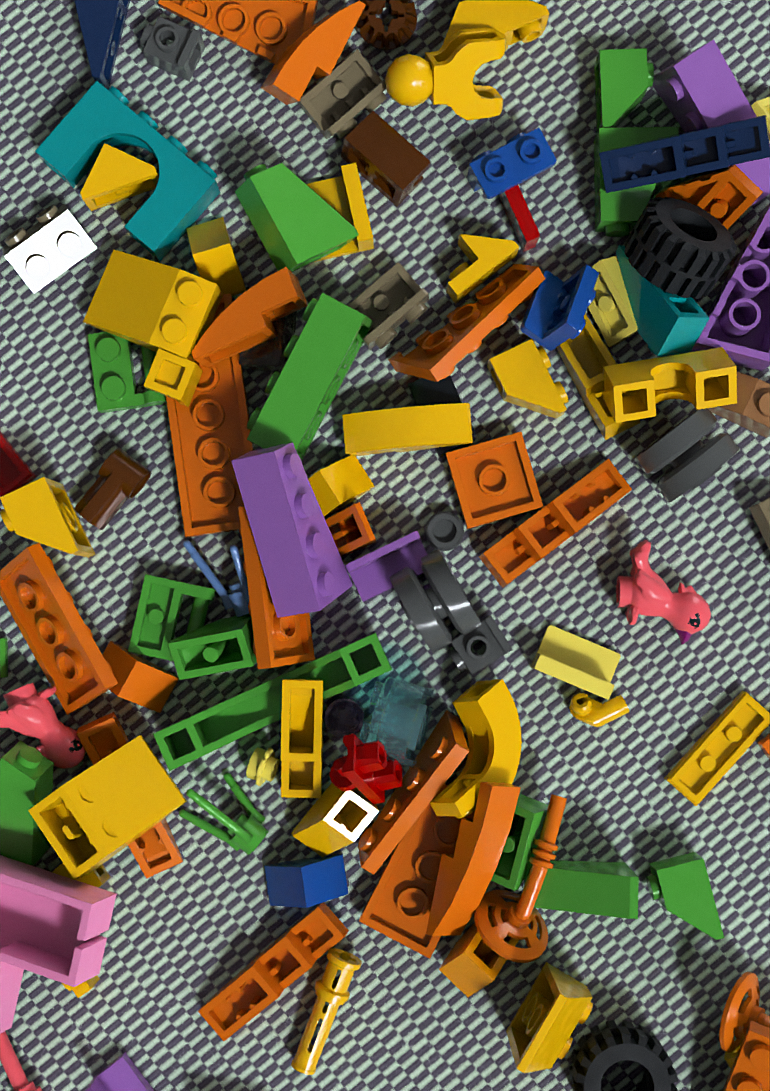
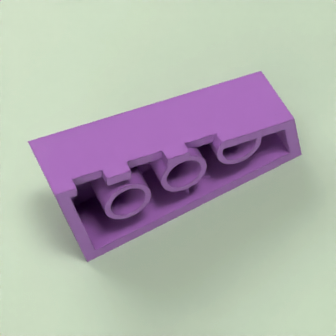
[653,39,770,206]
[691,204,770,371]
[231,442,353,618]

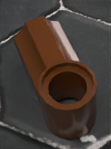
[74,448,152,530]

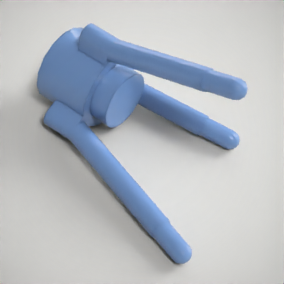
[183,540,249,617]

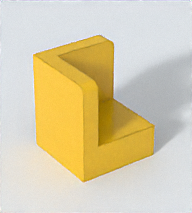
[143,348,203,407]

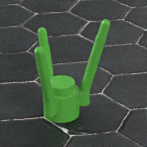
[179,772,269,855]

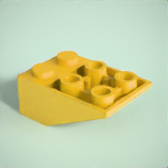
[28,735,187,880]

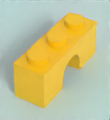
[603,347,737,423]

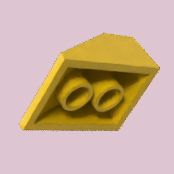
[83,249,223,362]
[506,962,593,1073]

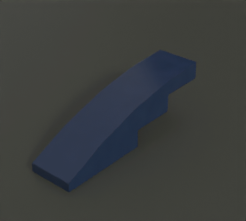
[599,115,770,193]

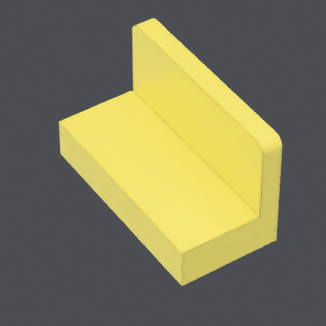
[588,256,638,347]
[531,625,621,700]

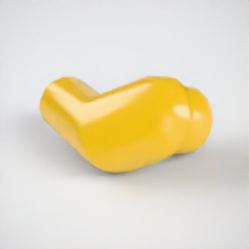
[569,693,629,727]

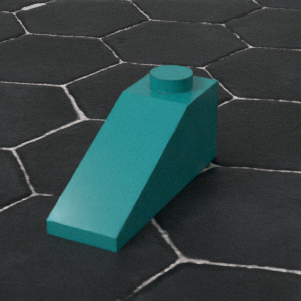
[616,245,709,357]

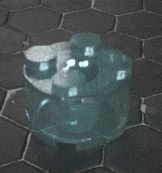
[359,677,436,768]

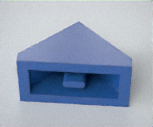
[264,853,349,908]

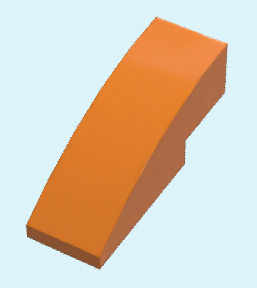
[261,0,366,105]
[191,267,308,367]

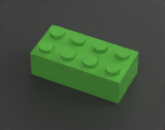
[247,292,374,461]

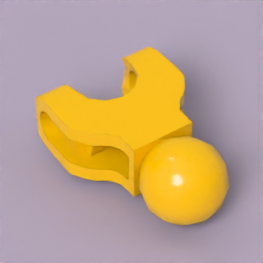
[385,28,506,120]

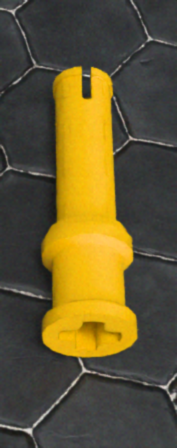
[291,948,362,1075]

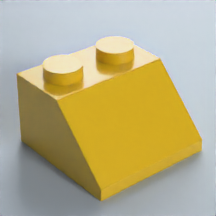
[0,477,95,558]

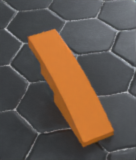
[479,458,632,588]
[77,712,183,879]
[426,782,521,936]
[198,902,349,1041]

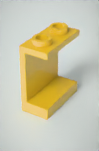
[306,163,374,263]

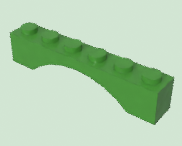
[153,632,392,771]

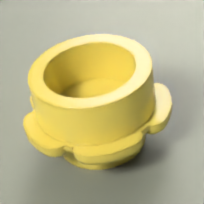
[246,747,280,786]

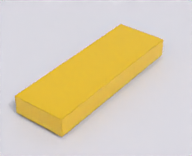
[664,691,770,806]

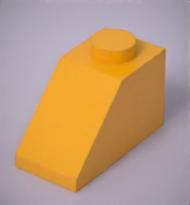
[439,906,519,997]

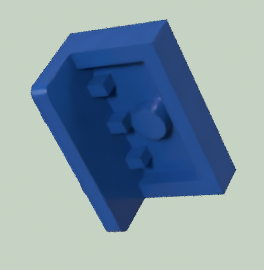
[467,128,557,199]
[520,264,599,352]

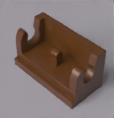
[340,111,431,207]

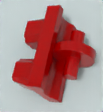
[329,733,402,805]

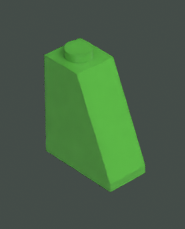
[594,127,678,237]
[235,163,359,272]
[0,740,54,866]
[523,860,639,919]

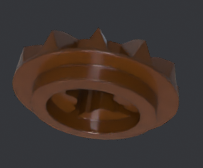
[356,0,417,50]

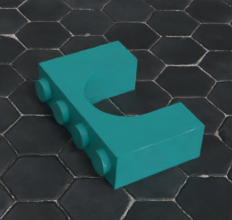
[35,81,220,262]

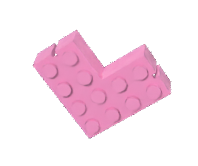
[0,855,117,1034]

